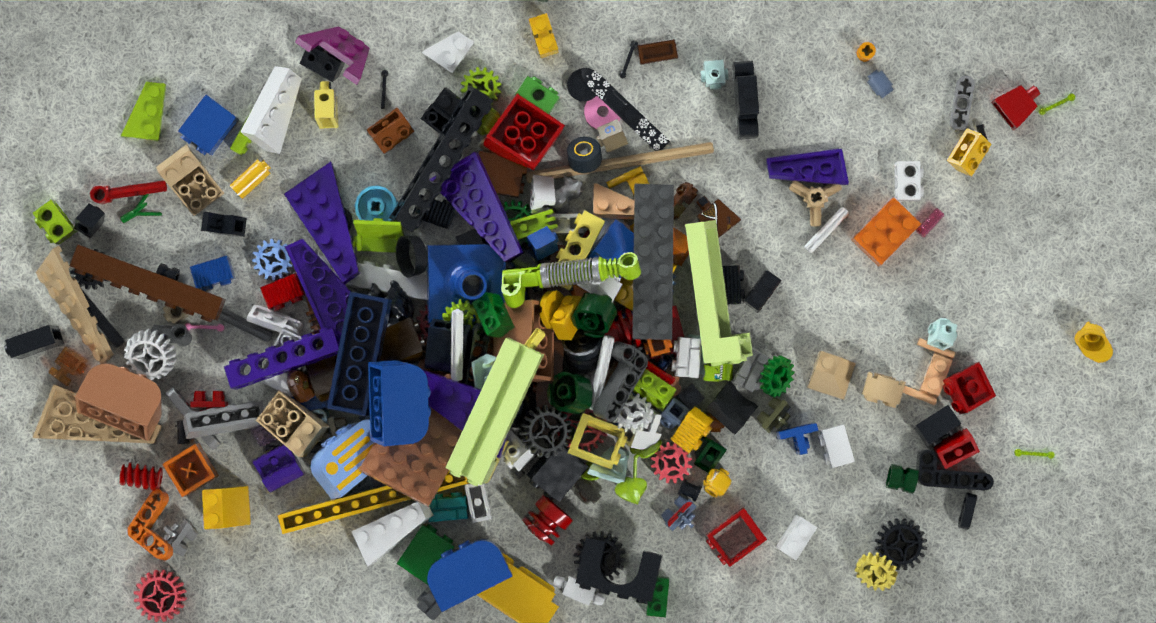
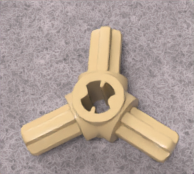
[789,181,842,227]

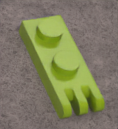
[510,209,558,240]

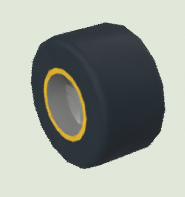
[567,136,602,174]

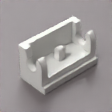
[530,175,556,214]

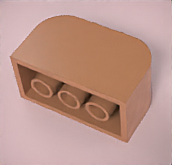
[492,300,554,382]
[75,364,162,441]

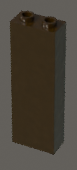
[305,317,427,403]

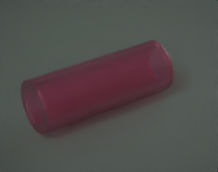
[915,208,945,238]

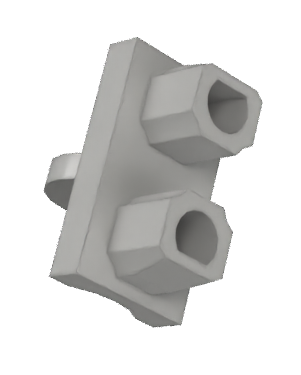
[164,518,198,556]

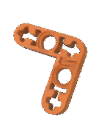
[127,489,173,561]

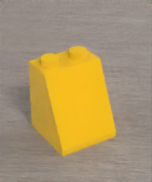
[202,486,251,529]

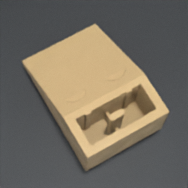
[157,144,224,216]
[256,390,330,457]

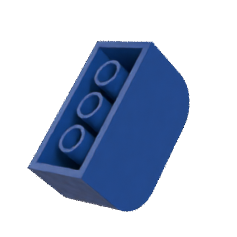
[368,360,431,446]
[427,539,513,612]

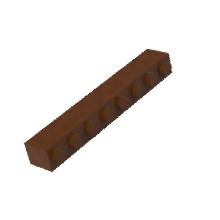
[69,244,226,322]

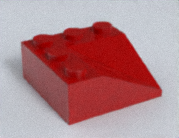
[483,94,565,170]

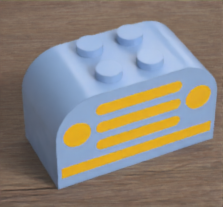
[311,419,374,499]

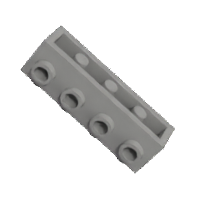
[183,401,264,439]

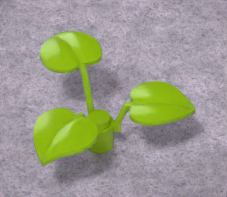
[581,439,662,505]

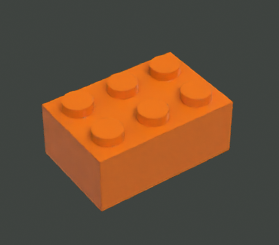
[851,197,921,266]

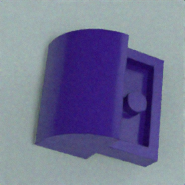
[253,444,305,493]

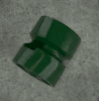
[886,464,919,494]

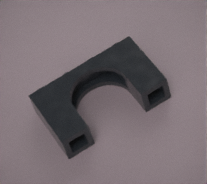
[575,537,663,604]

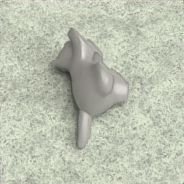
[529,175,585,214]

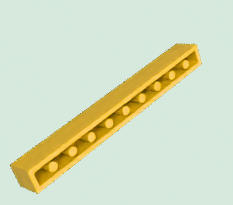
[277,470,469,534]

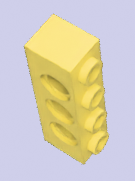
[556,210,605,291]

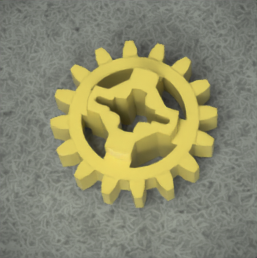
[855,552,898,591]

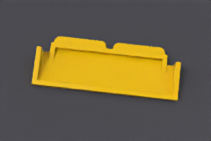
[458,542,559,623]

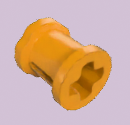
[856,42,876,62]

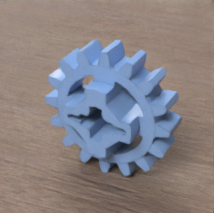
[252,239,294,281]

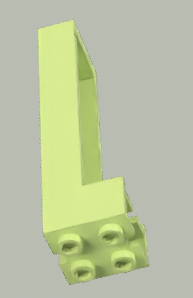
[685,220,753,366]
[446,338,544,486]

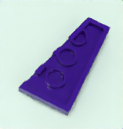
[766,148,849,185]

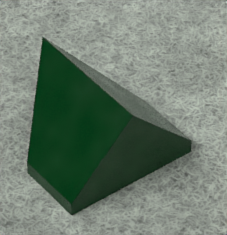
[694,436,727,473]

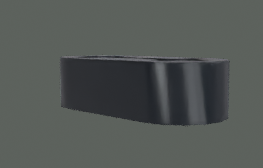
[958,492,977,530]

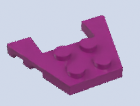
[295,26,370,85]

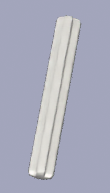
[451,309,464,382]
[589,335,615,410]

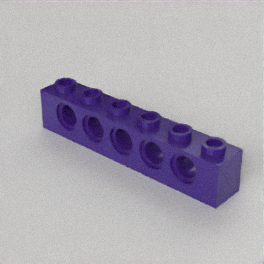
[224,327,340,390]

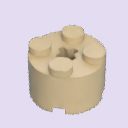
[862,372,906,408]

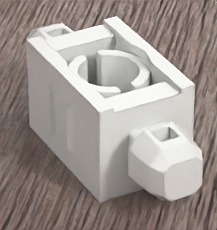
[553,576,605,606]

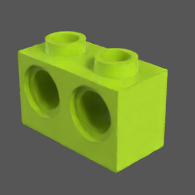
[33,199,78,245]
[632,369,677,412]

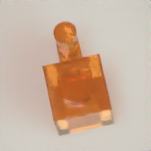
[48,346,88,386]

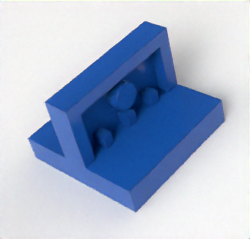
[775,423,819,455]

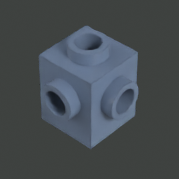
[658,398,689,430]

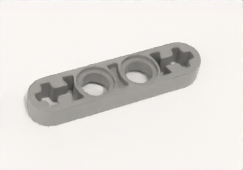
[166,387,221,450]

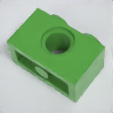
[515,76,560,115]

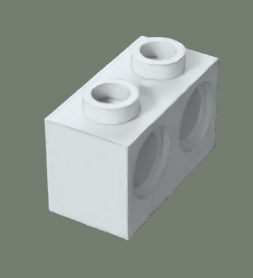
[895,161,924,201]

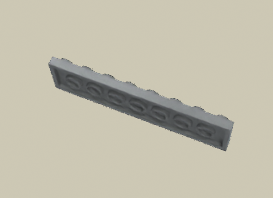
[632,184,674,340]

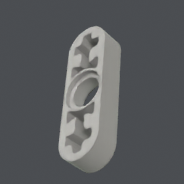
[950,76,975,131]

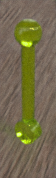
[1039,93,1075,115]
[1014,449,1055,459]

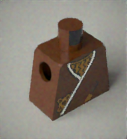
[696,195,741,238]

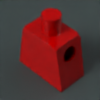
[991,85,1041,130]

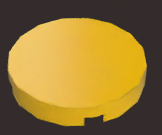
[540,290,564,329]

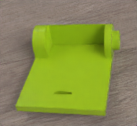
[353,218,405,253]

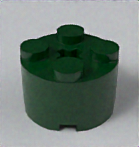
[572,292,617,338]
[547,372,593,414]

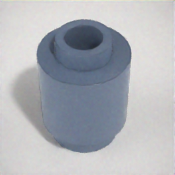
[867,69,894,98]

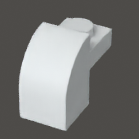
[624,408,662,449]

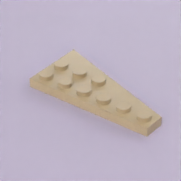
[36,245,114,364]
[32,384,162,444]

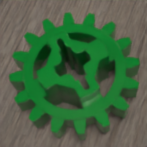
[759,355,795,398]

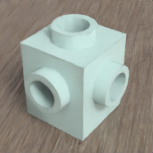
[700,60,728,90]
[927,318,957,351]

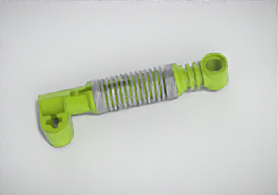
[501,252,641,308]

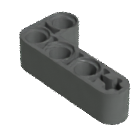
[593,341,648,422]

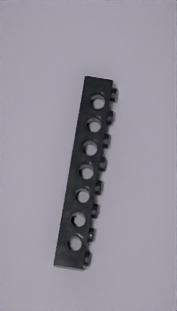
[389,87,493,232]

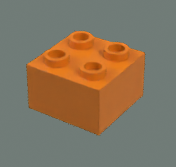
[162,443,219,497]

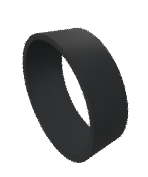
[396,236,427,278]

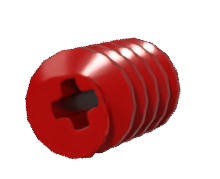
[119,462,163,491]

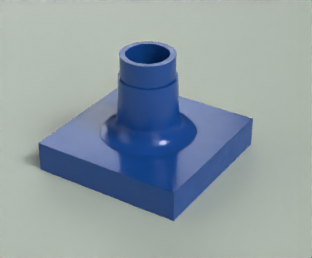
[426,244,506,323]

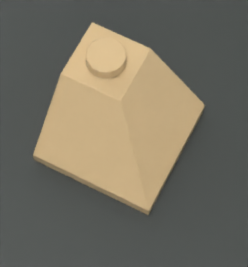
[807,351,856,400]

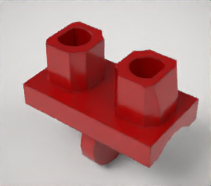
[190,391,228,412]

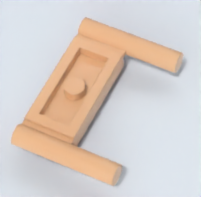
[903,338,955,405]

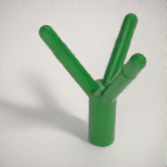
[120,194,162,223]

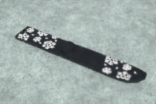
[581,68,670,151]

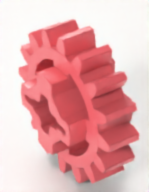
[651,442,692,483]

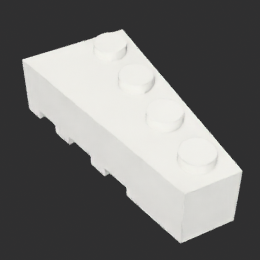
[241,66,302,154]
[352,501,433,567]

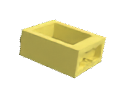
[568,413,628,469]

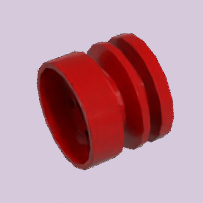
[604,308,641,347]
[522,495,573,546]

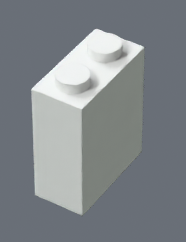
[776,515,817,560]

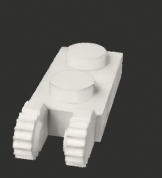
[247,304,303,335]

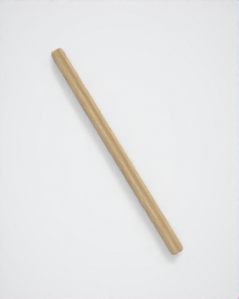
[526,142,714,183]

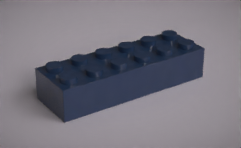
[327,292,392,416]

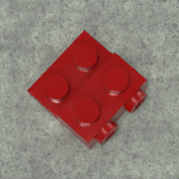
[943,362,996,415]

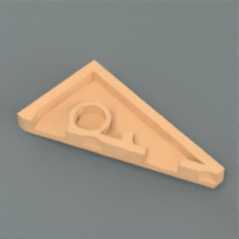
[593,183,634,219]

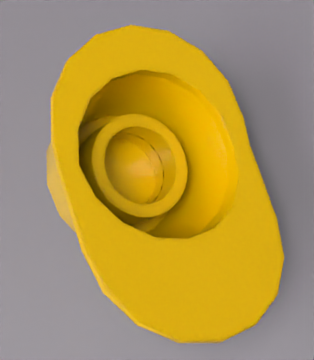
[1074,321,1113,363]

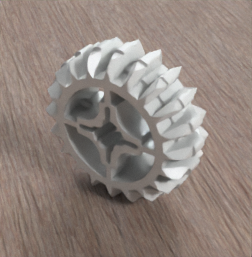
[124,329,177,380]

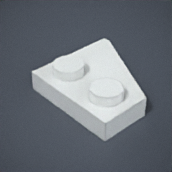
[422,31,474,74]

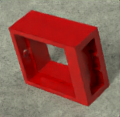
[706,508,767,567]

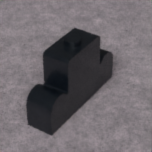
[732,61,759,140]

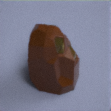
[287,369,315,402]

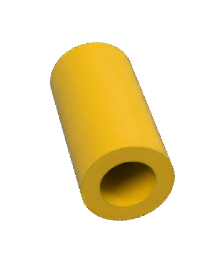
[230,159,271,199]

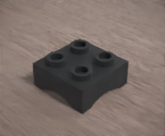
[706,381,759,435]

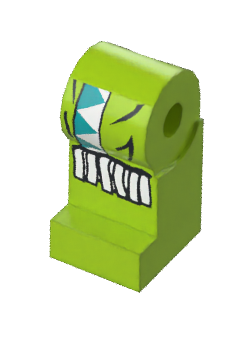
[703,363,733,381]

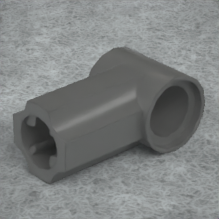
[151,324,192,347]

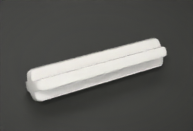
[804,207,849,253]

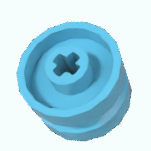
[355,186,398,222]

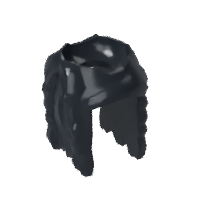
[367,280,415,327]

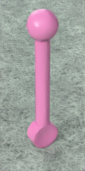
[184,323,224,332]

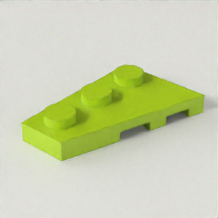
[121,82,166,141]

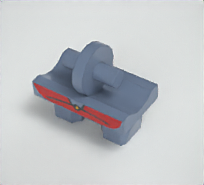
[661,495,697,531]

